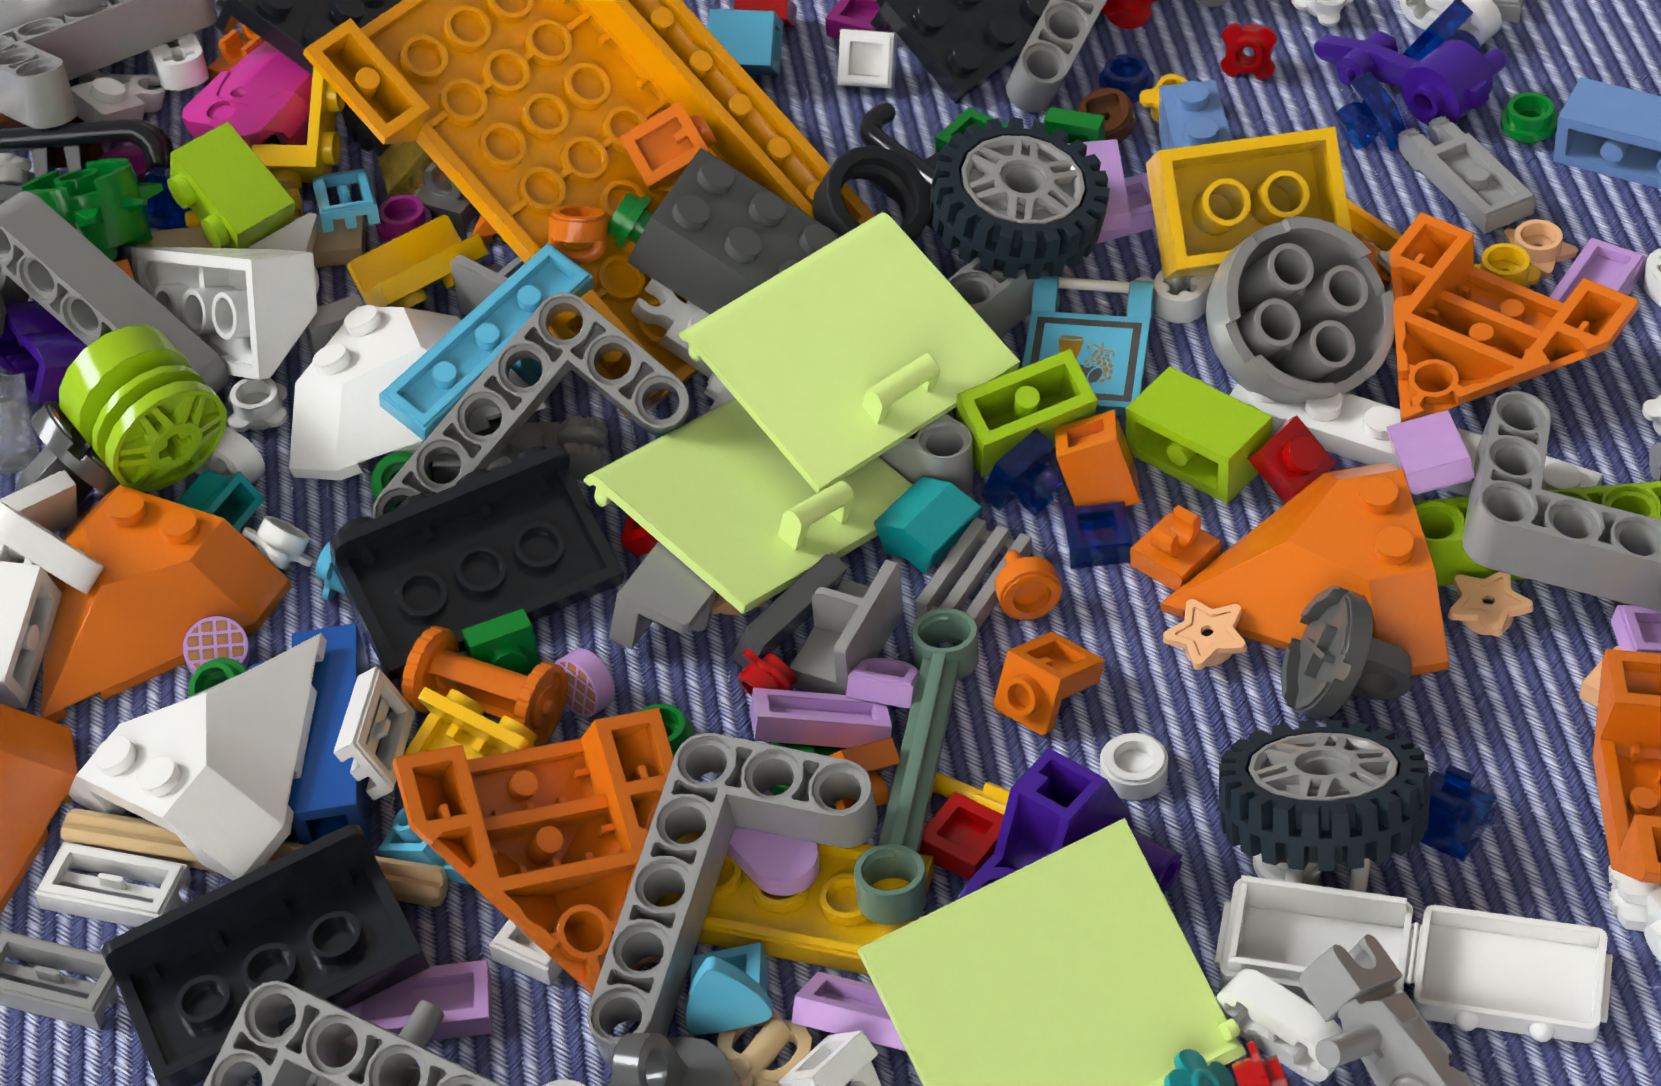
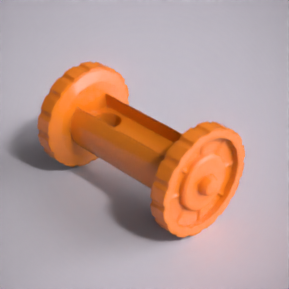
[401,626,568,747]

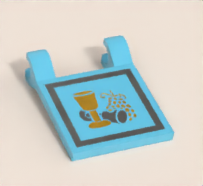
[1022,275,1154,415]

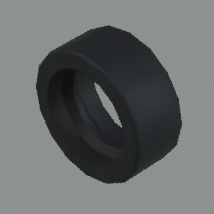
[812,145,931,242]

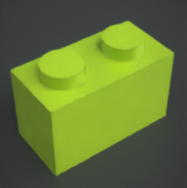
[167,121,295,249]
[955,349,1098,478]
[1125,366,1272,504]

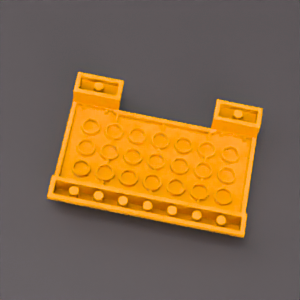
[303,0,875,418]

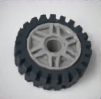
[930,118,1110,279]
[1219,720,1430,871]

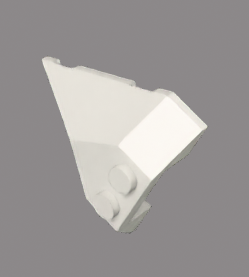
[289,305,547,480]
[68,633,327,880]

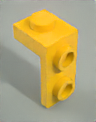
[252,66,345,189]

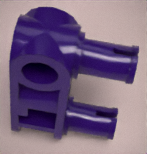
[957,748,1182,900]

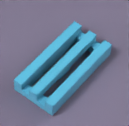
[312,168,380,233]

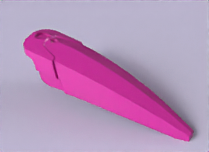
[182,41,313,149]

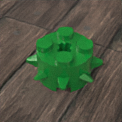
[21,158,163,260]

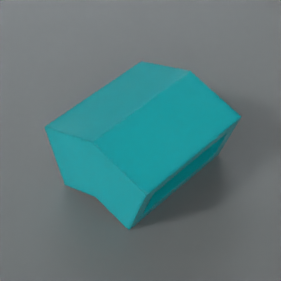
[176,469,265,531]
[873,476,981,574]

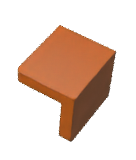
[1055,409,1140,519]

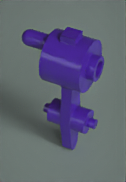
[1313,31,1507,126]

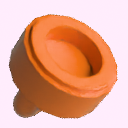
[547,205,608,265]
[994,550,1063,620]

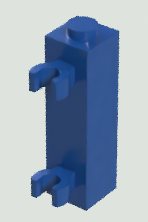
[249,623,371,847]

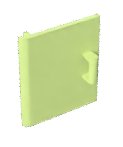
[678,212,1020,493]
[584,398,913,614]
[857,818,1247,1086]

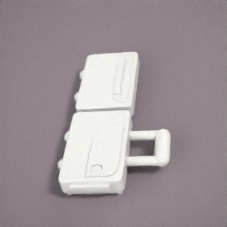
[1214,858,1613,1043]

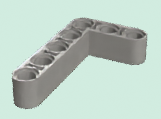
[0,0,218,129]
[1006,0,1228,112]
[0,191,229,394]
[879,257,1034,496]
[372,293,690,519]
[1462,391,1661,612]
[587,733,878,1068]
[203,981,504,1086]

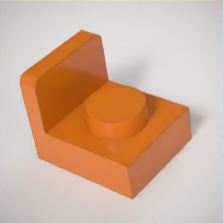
[619,101,718,192]
[993,631,1105,735]

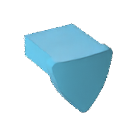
[686,942,773,1035]

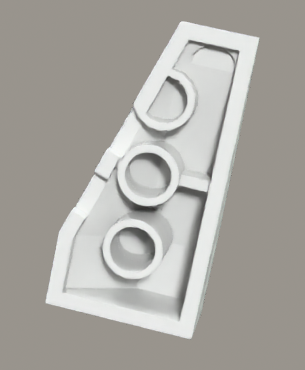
[131,246,319,380]

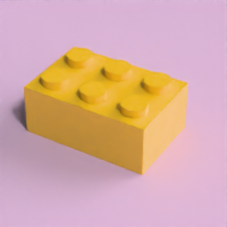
[1146,127,1352,280]

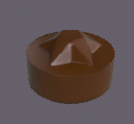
[1077,88,1136,143]

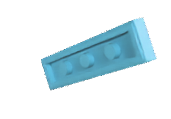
[379,243,593,441]

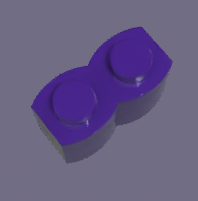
[0,300,88,403]

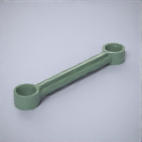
[854,608,979,925]

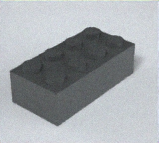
[627,148,841,314]

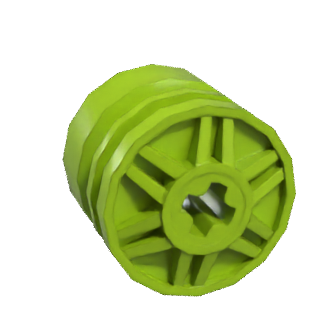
[59,325,227,492]

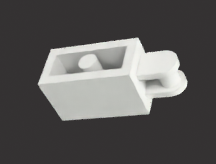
[0,542,62,709]

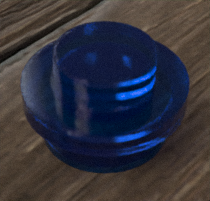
[1099,54,1154,103]

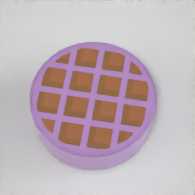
[183,616,250,675]
[554,648,615,718]

